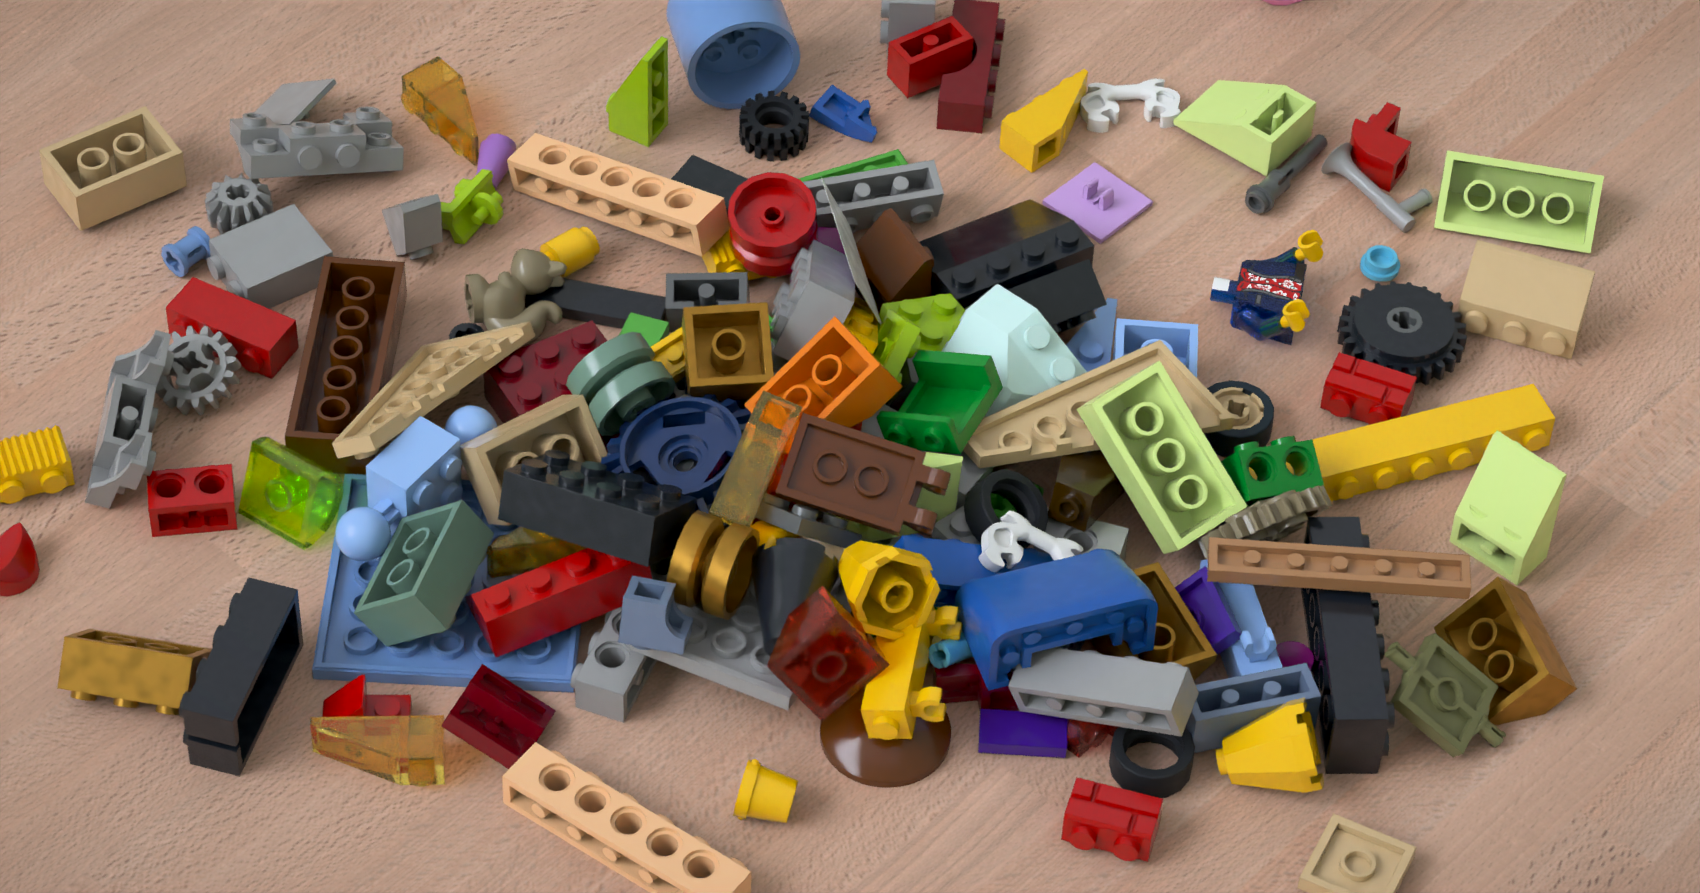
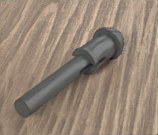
[1245,134,1328,214]

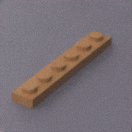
[1207,537,1471,599]

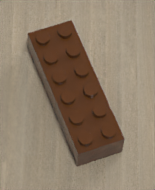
[285,256,407,475]

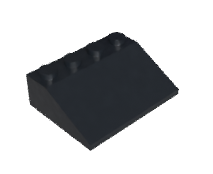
[919,199,1094,309]

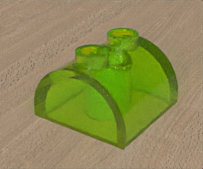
[238,436,343,550]

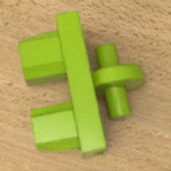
[441,169,503,244]

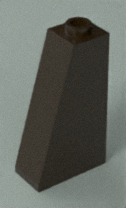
[1048,450,1125,532]

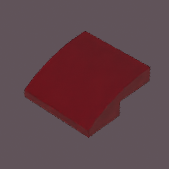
[441,664,556,769]

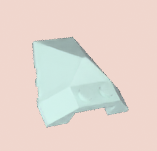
[942,284,1087,467]

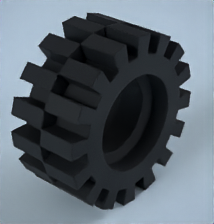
[739,91,809,161]

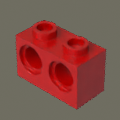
[147,464,237,537]

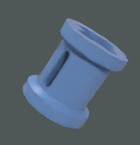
[161,226,211,277]

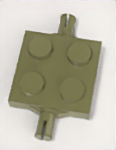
[1385,633,1506,757]

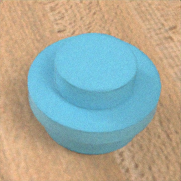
[1360,245,1400,282]

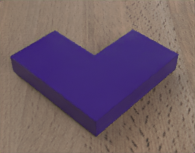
[978,709,1068,758]

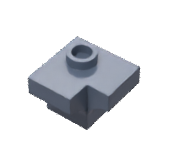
[618,575,693,655]

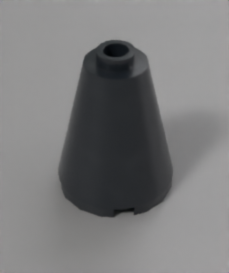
[751,537,838,664]

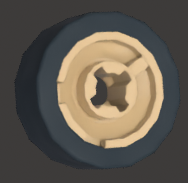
[1204,380,1274,457]

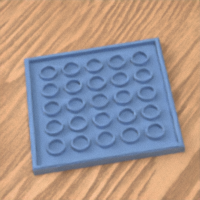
[312,474,587,693]

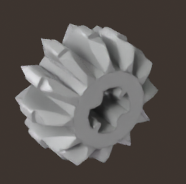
[205,173,274,234]

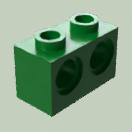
[1221,436,1324,508]

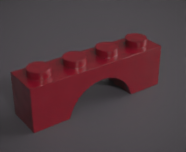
[936,0,1006,134]

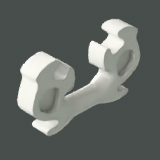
[1080,79,1181,133]
[978,511,1083,573]

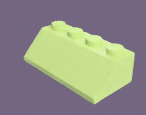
[1434,150,1604,253]
[1076,361,1248,554]

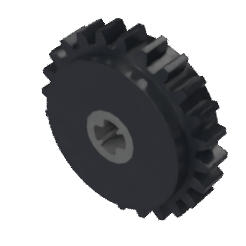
[1337,281,1467,385]

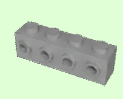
[803,160,944,233]
[1008,646,1199,737]

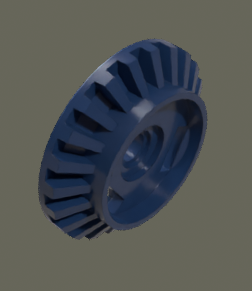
[601,394,774,530]

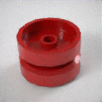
[728,172,818,277]

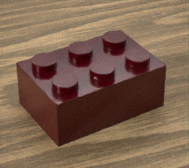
[483,320,607,424]

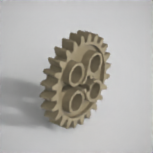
[1198,485,1332,559]

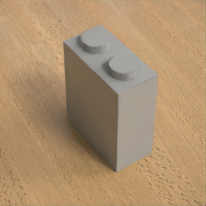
[207,204,333,309]

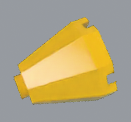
[838,540,940,640]
[1216,698,1324,793]

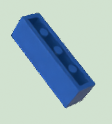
[893,534,1054,607]

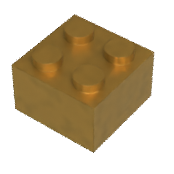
[682,302,774,401]

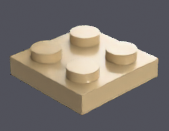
[1297,813,1416,893]

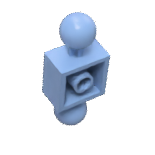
[335,405,497,562]

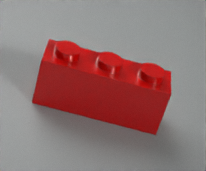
[166,277,299,379]

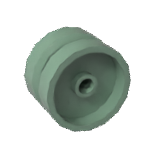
[566,332,676,436]

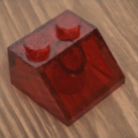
[767,586,889,721]

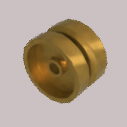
[667,510,760,620]

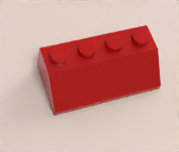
[465,548,653,658]

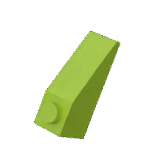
[606,36,668,147]

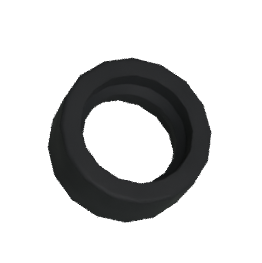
[964,469,1049,549]
[1109,727,1195,798]

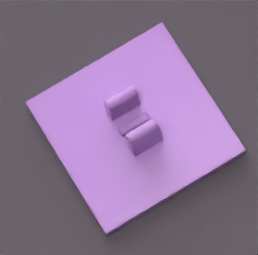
[1042,162,1153,244]

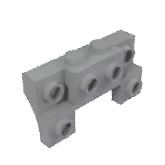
[230,107,404,179]
[85,330,174,509]

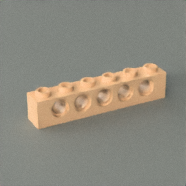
[507,133,730,256]
[502,742,751,893]

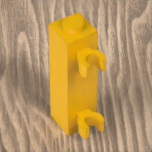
[861,605,963,740]

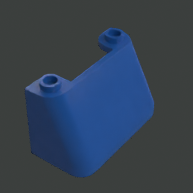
[954,549,1158,691]

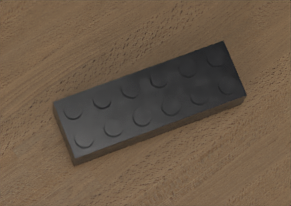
[1301,517,1395,774]

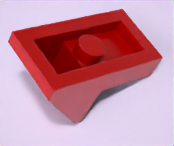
[321,674,412,740]

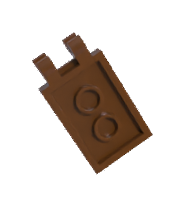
[775,413,951,536]

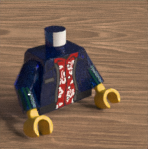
[1210,230,1324,345]

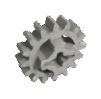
[156,326,241,415]

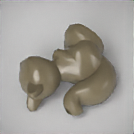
[464,248,567,346]

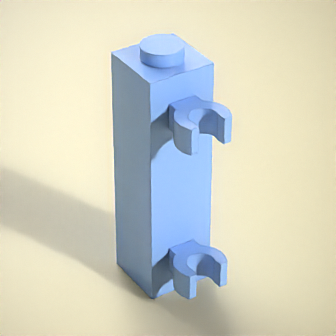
[1199,559,1283,678]

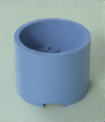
[666,0,800,109]

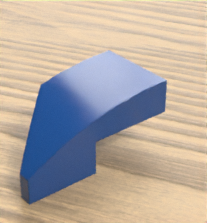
[809,85,877,143]

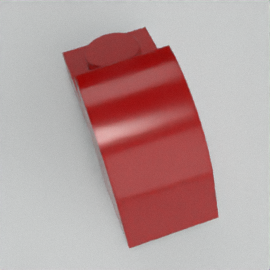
[1350,102,1412,192]

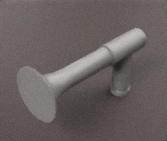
[1321,142,1433,233]

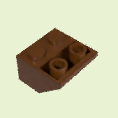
[855,208,934,314]

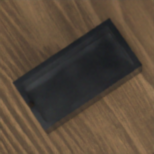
[498,450,697,567]
[179,577,304,776]

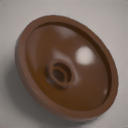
[820,680,951,788]

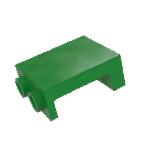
[876,350,1003,454]

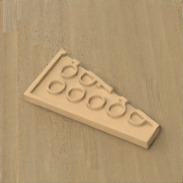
[332,321,535,459]
[963,340,1234,469]

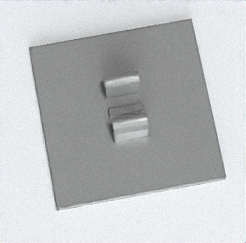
[255,78,337,125]

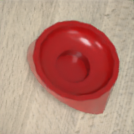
[0,522,40,597]

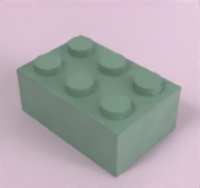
[354,500,494,647]

